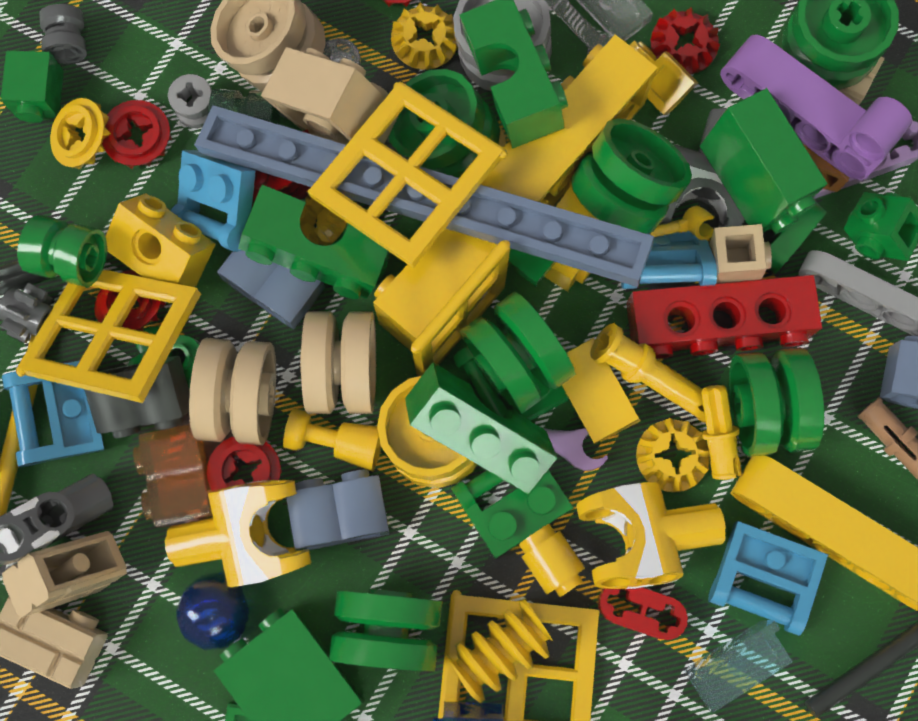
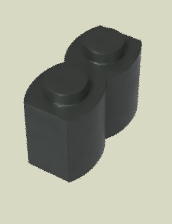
[84,356,190,438]

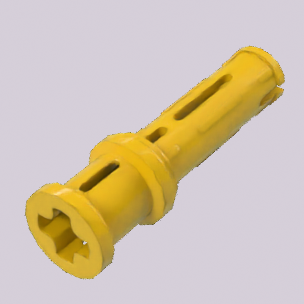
[590,323,706,422]

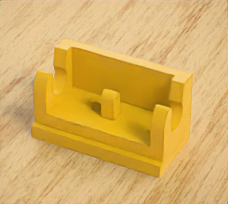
[562,338,641,444]

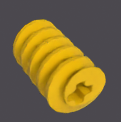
[445,599,553,703]

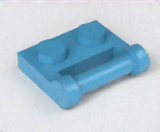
[171,150,256,252]
[621,231,717,289]
[2,361,104,467]
[708,521,828,636]

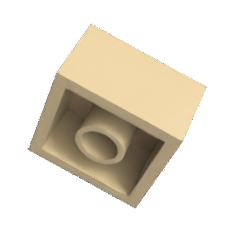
[261,47,400,145]

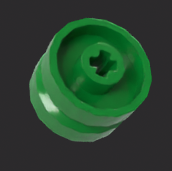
[782,0,899,90]
[388,69,501,178]
[571,118,692,234]
[460,291,576,415]
[729,347,825,457]
[329,589,442,671]

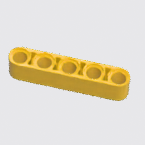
[731,455,918,611]

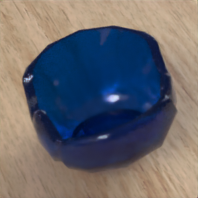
[176,573,249,651]

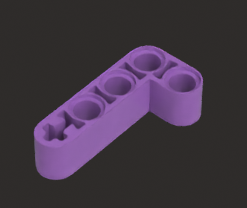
[720,35,913,180]

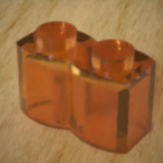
[133,424,213,528]

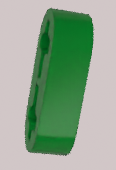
[767,203,827,275]

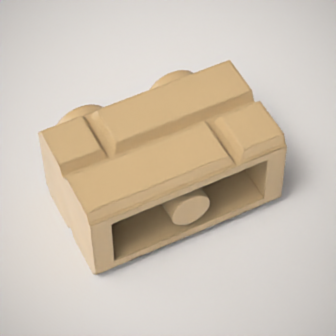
[2,531,127,618]
[0,597,108,689]

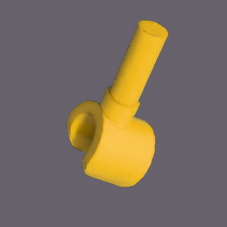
[649,206,714,240]

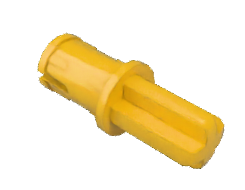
[701,385,742,480]

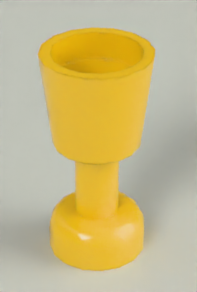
[283,408,381,472]

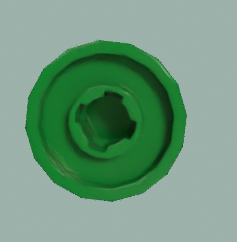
[17,215,107,287]

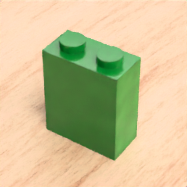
[700,88,828,234]
[213,608,365,721]

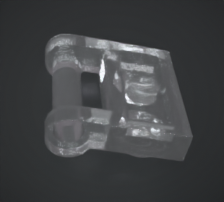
[545,0,653,54]

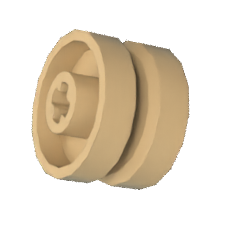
[210,0,326,92]
[300,311,376,414]
[189,338,276,445]

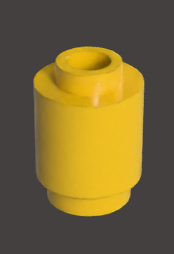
[518,524,585,597]

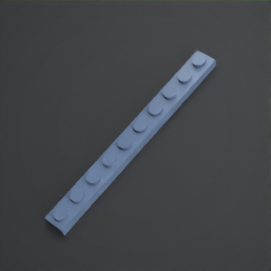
[194,105,654,287]

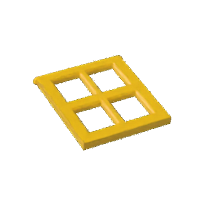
[307,82,507,268]
[411,240,510,376]
[16,269,201,403]
[438,590,599,721]

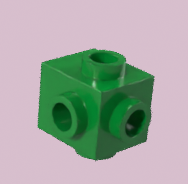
[843,192,918,261]

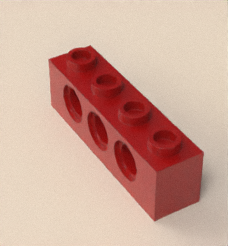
[626,275,822,359]

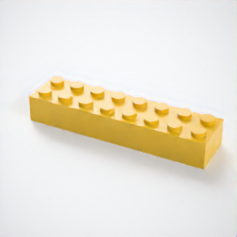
[373,34,658,352]

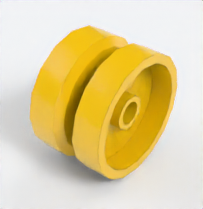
[377,376,477,488]

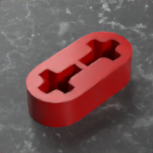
[598,587,688,640]

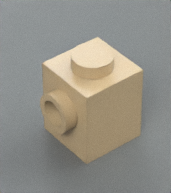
[709,224,772,284]

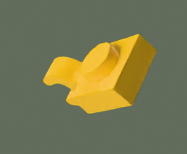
[630,40,698,115]

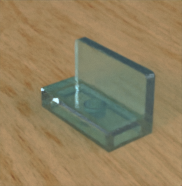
[684,620,793,713]

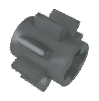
[0,283,53,343]

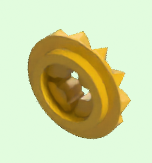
[391,2,457,70]
[50,98,111,170]
[300,195,347,246]
[636,418,710,492]

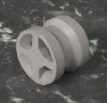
[168,74,218,129]

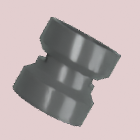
[39,4,87,64]

